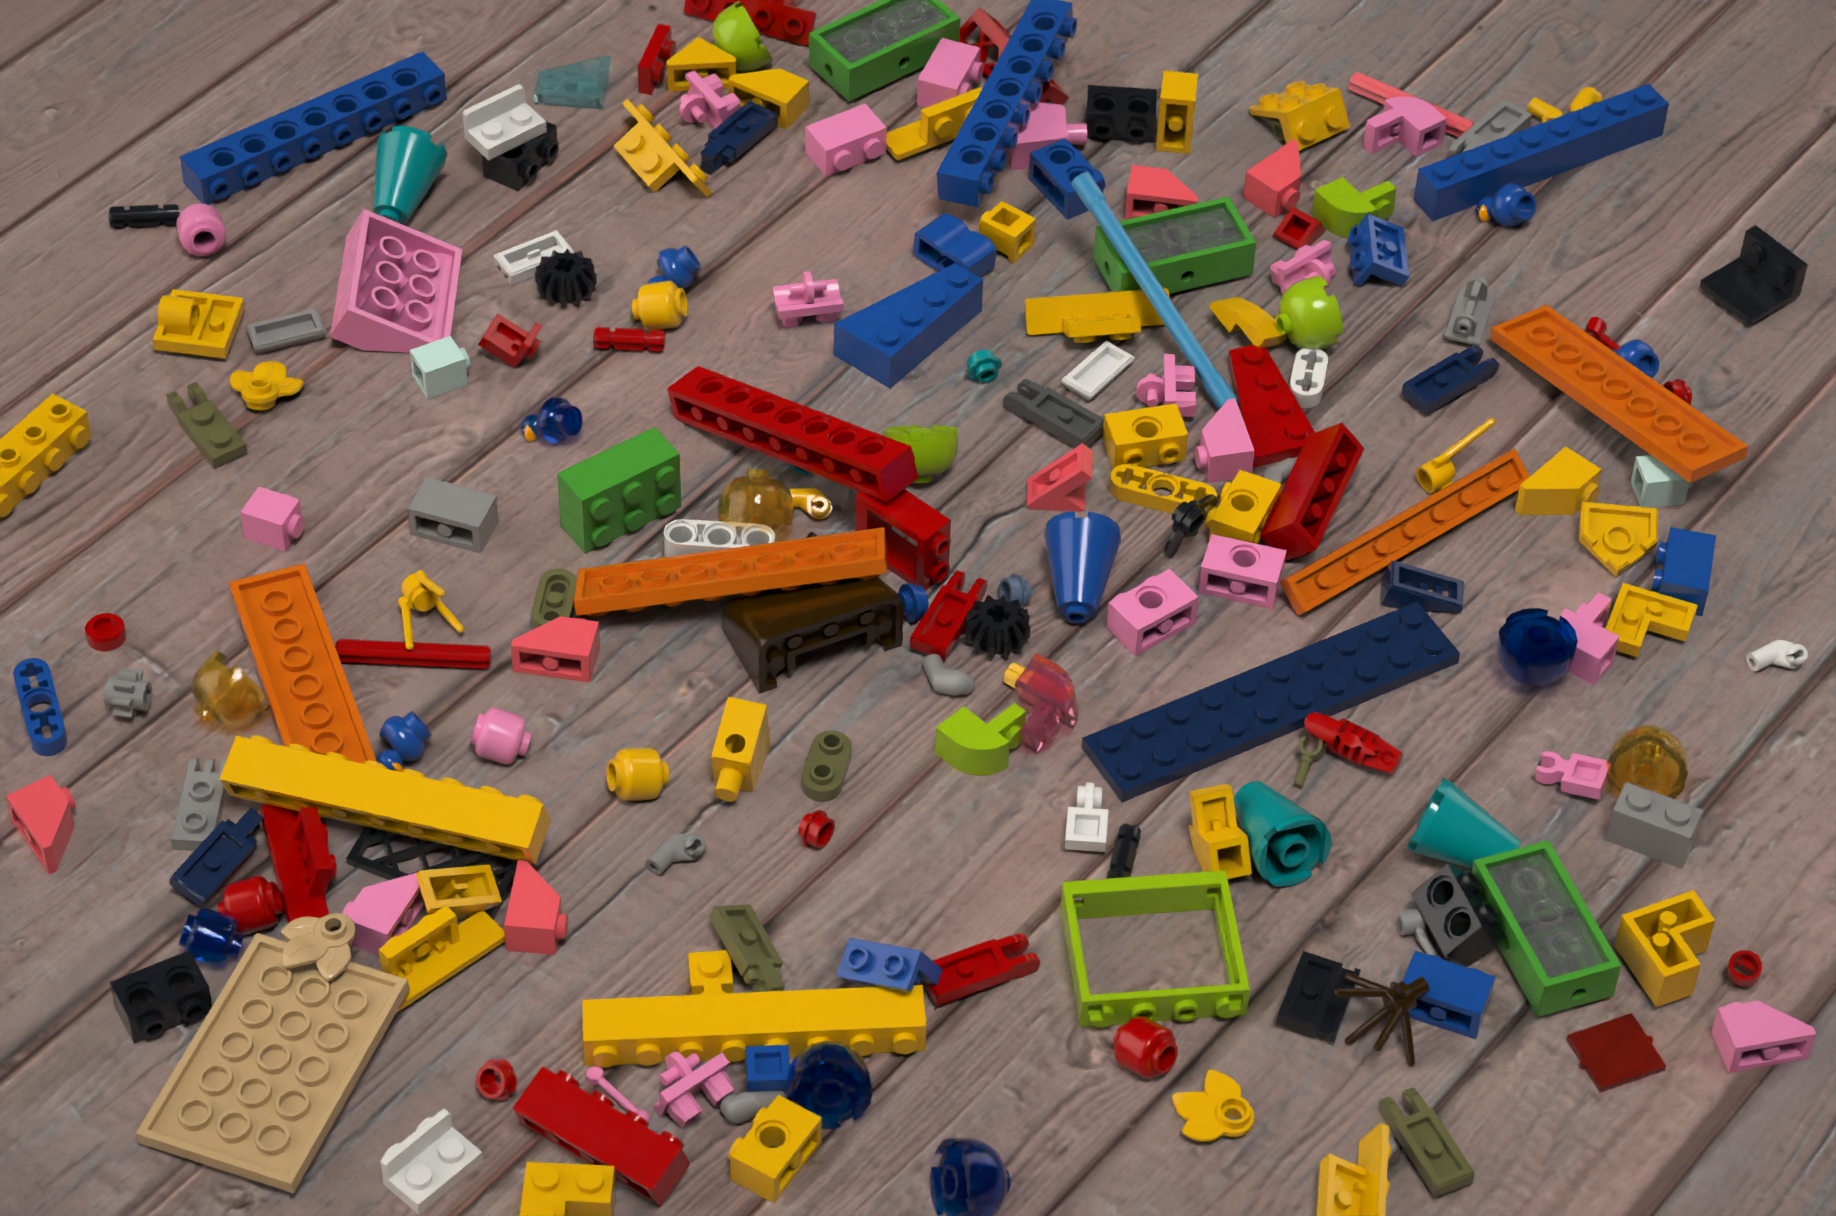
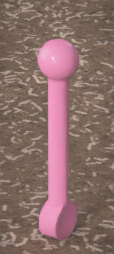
[586,1066,650,1123]

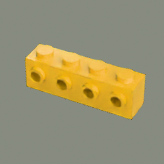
[0,393,92,519]

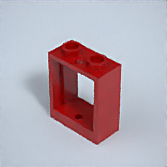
[855,489,951,591]

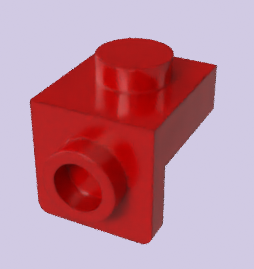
[478,313,542,368]

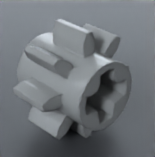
[104,668,152,718]

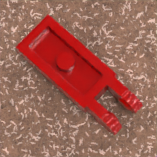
[910,570,988,660]
[922,933,1041,1006]

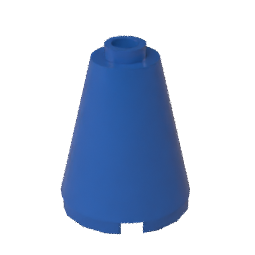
[1044,511,1121,623]

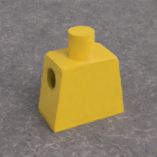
[711,697,771,802]

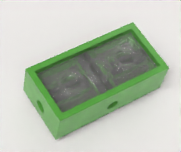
[809,0,960,101]
[1093,196,1256,294]
[1471,840,1621,1017]

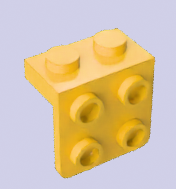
[1249,81,1350,151]

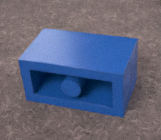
[1651,527,1716,616]
[1402,951,1495,1039]

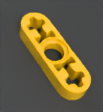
[1109,464,1217,519]

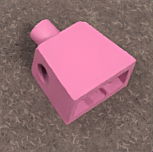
[1009,102,1087,170]

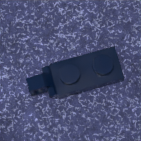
[700,100,778,174]
[169,807,264,908]

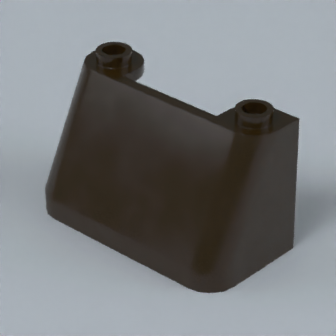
[722,577,903,694]

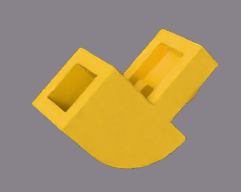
[1188,783,1252,879]

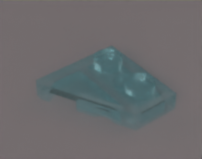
[534,55,612,109]

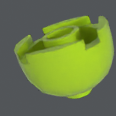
[712,1,773,72]
[1275,275,1343,349]
[883,425,958,483]

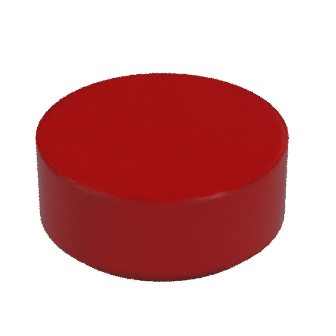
[85,613,126,651]

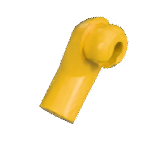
[1569,87,1602,112]

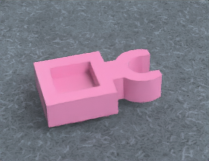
[1536,751,1611,800]

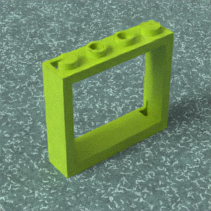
[1060,870,1250,1028]

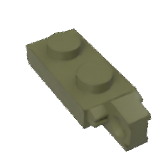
[709,905,785,992]

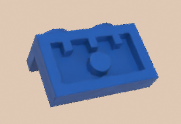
[1348,213,1409,286]
[837,938,942,992]

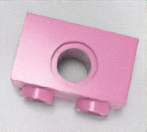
[1198,534,1287,609]
[1106,569,1199,656]

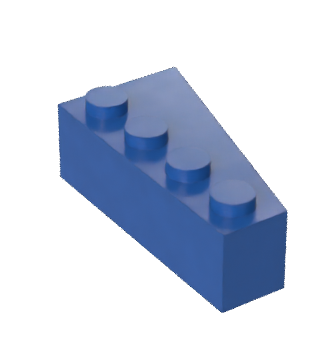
[834,263,983,389]

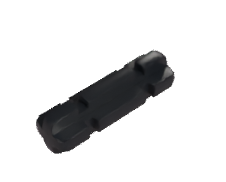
[109,204,180,228]
[1106,823,1141,879]

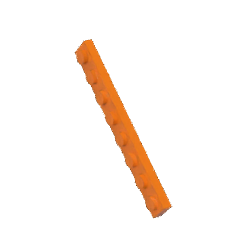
[1279,449,1530,616]

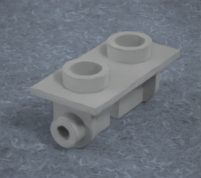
[1444,276,1495,346]

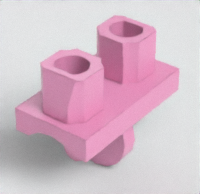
[678,71,740,130]
[1270,240,1336,296]
[772,271,844,328]
[1136,354,1196,417]
[653,1051,735,1128]

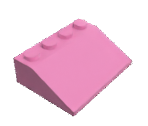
[330,209,462,353]

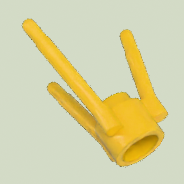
[1416,418,1495,494]
[397,570,464,650]

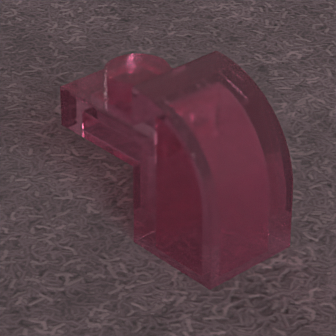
[1015,653,1079,754]

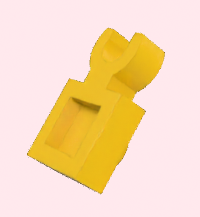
[688,950,733,995]

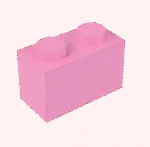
[917,38,984,108]
[805,104,887,177]

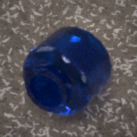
[179,908,244,968]

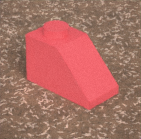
[1243,139,1301,219]
[1125,165,1198,219]
[511,616,600,683]
[6,775,76,875]
[504,860,569,955]

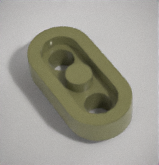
[531,569,577,629]
[802,731,852,802]

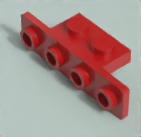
[684,0,816,45]
[260,804,337,923]

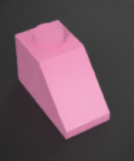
[1195,398,1255,483]
[342,872,426,956]
[1711,1001,1816,1073]

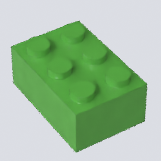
[557,427,681,553]

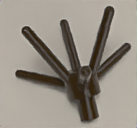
[1334,973,1430,1067]

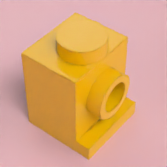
[978,201,1036,264]

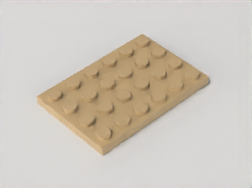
[136,933,410,1193]

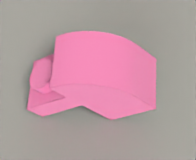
[1363,96,1447,157]
[1555,592,1620,685]

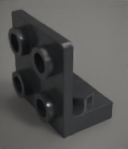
[1700,225,1808,325]

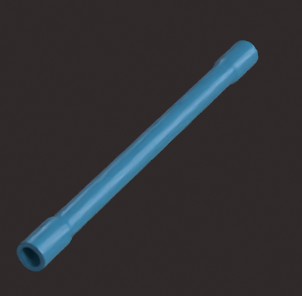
[1071,172,1239,410]

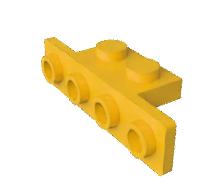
[886,87,982,160]
[614,99,712,197]
[1024,287,1169,343]
[379,905,505,1012]
[1317,1123,1391,1216]

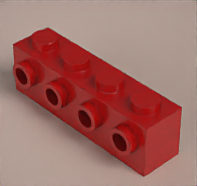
[1259,422,1365,561]
[512,1066,690,1207]

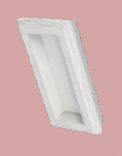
[1061,341,1135,401]

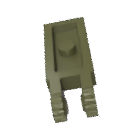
[166,382,248,468]
[1379,1087,1475,1198]

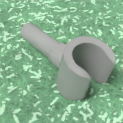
[1396,909,1440,957]

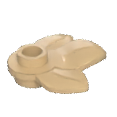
[281,913,356,982]

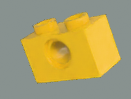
[1156,71,1198,154]
[1102,403,1188,469]
[1205,469,1282,544]
[728,1095,822,1204]

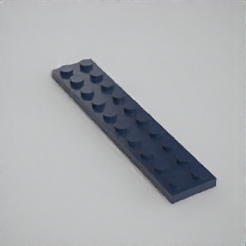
[1082,602,1460,803]

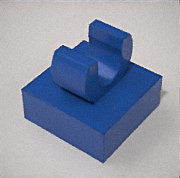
[746,1045,791,1092]

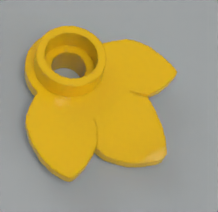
[230,361,304,410]
[1172,1069,1255,1142]

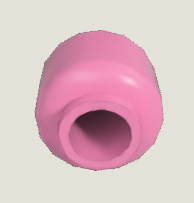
[176,204,226,256]
[470,707,532,765]

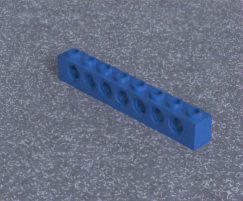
[936,0,1077,208]
[180,51,447,205]

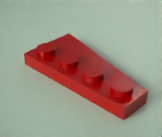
[1228,344,1315,468]

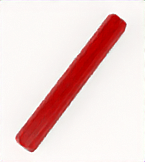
[335,639,492,669]

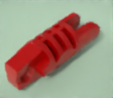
[1303,712,1404,775]

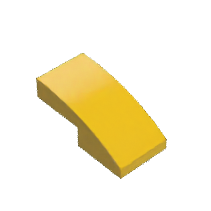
[1209,297,1287,348]

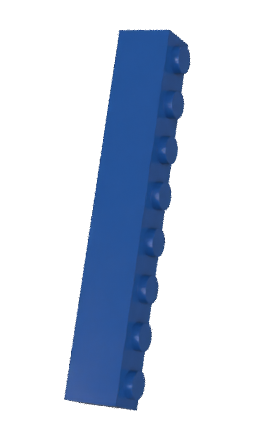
[1414,84,1669,221]

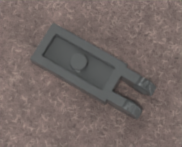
[1003,379,1104,447]

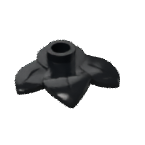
[1164,494,1218,558]

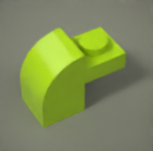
[1311,177,1397,239]
[935,703,1026,776]

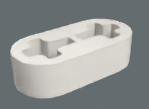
[1289,348,1328,408]

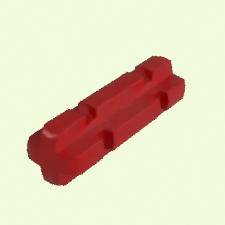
[593,327,666,352]

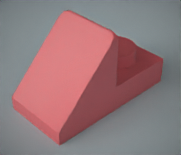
[1026,443,1093,512]

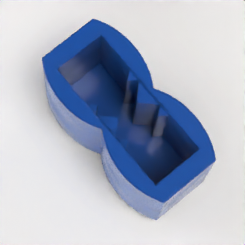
[913,213,997,277]

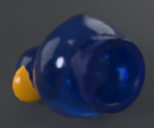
[520,397,583,444]

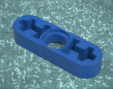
[13,658,67,756]

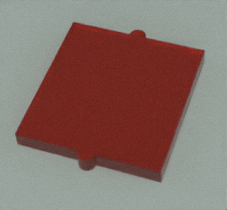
[1566,1013,1666,1093]

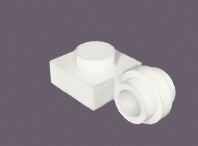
[1065,782,1109,852]

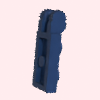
[1401,345,1500,415]

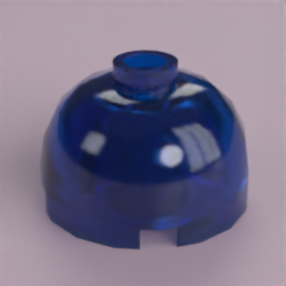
[1497,608,1578,686]
[785,1041,873,1129]
[930,1138,1011,1216]

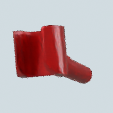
[1585,317,1621,350]

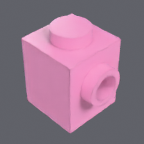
[241,487,305,551]

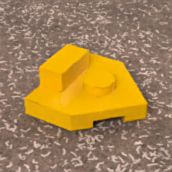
[1579,502,1658,577]

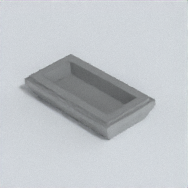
[245,308,327,354]

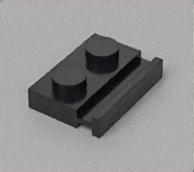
[1276,951,1361,1043]

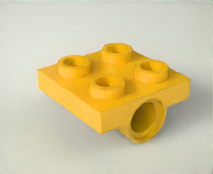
[153,289,245,359]

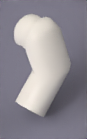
[1746,640,1808,672]

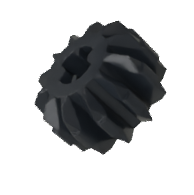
[535,248,597,308]
[965,594,1031,660]

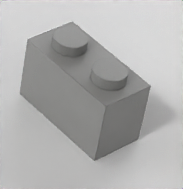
[407,477,499,553]
[1606,782,1703,869]

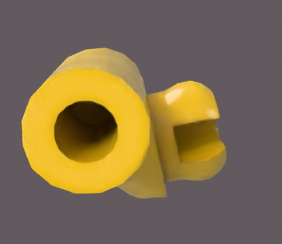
[1527,97,1563,123]
[780,488,832,519]

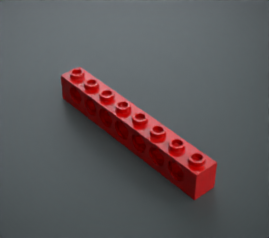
[667,366,919,502]

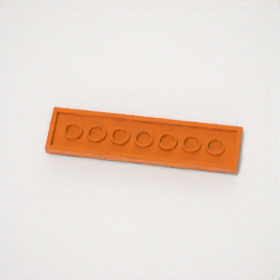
[1490,305,1748,483]
[574,527,887,617]
[229,563,377,818]

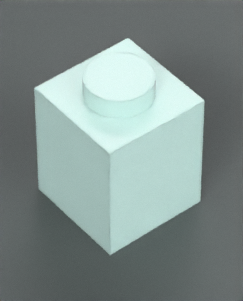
[410,336,471,400]
[1630,455,1693,508]

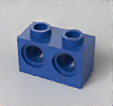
[1029,139,1105,220]

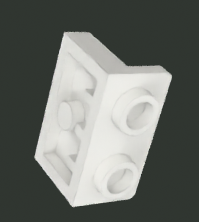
[462,84,547,160]
[380,1109,484,1215]

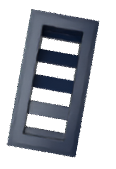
[1380,560,1464,613]

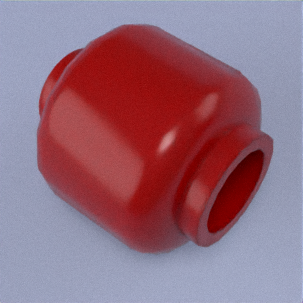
[218,876,284,935]
[1113,1016,1178,1079]

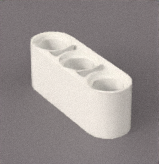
[664,519,775,557]

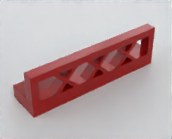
[959,7,1069,105]

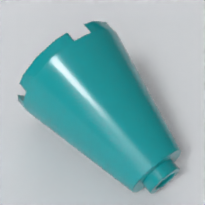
[373,126,447,225]
[1406,777,1522,869]
[1234,781,1332,887]

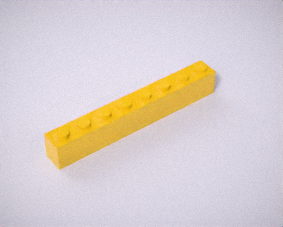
[219,735,551,865]
[582,985,926,1068]

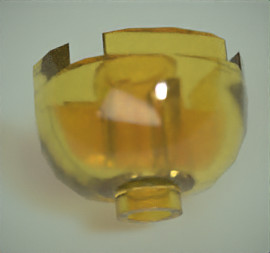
[717,469,794,525]
[191,651,271,729]
[1607,725,1688,799]

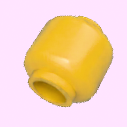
[632,281,688,331]
[606,748,669,801]

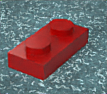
[637,24,676,95]

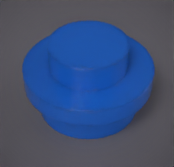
[897,583,929,622]

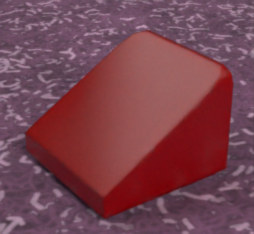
[1273,206,1325,250]

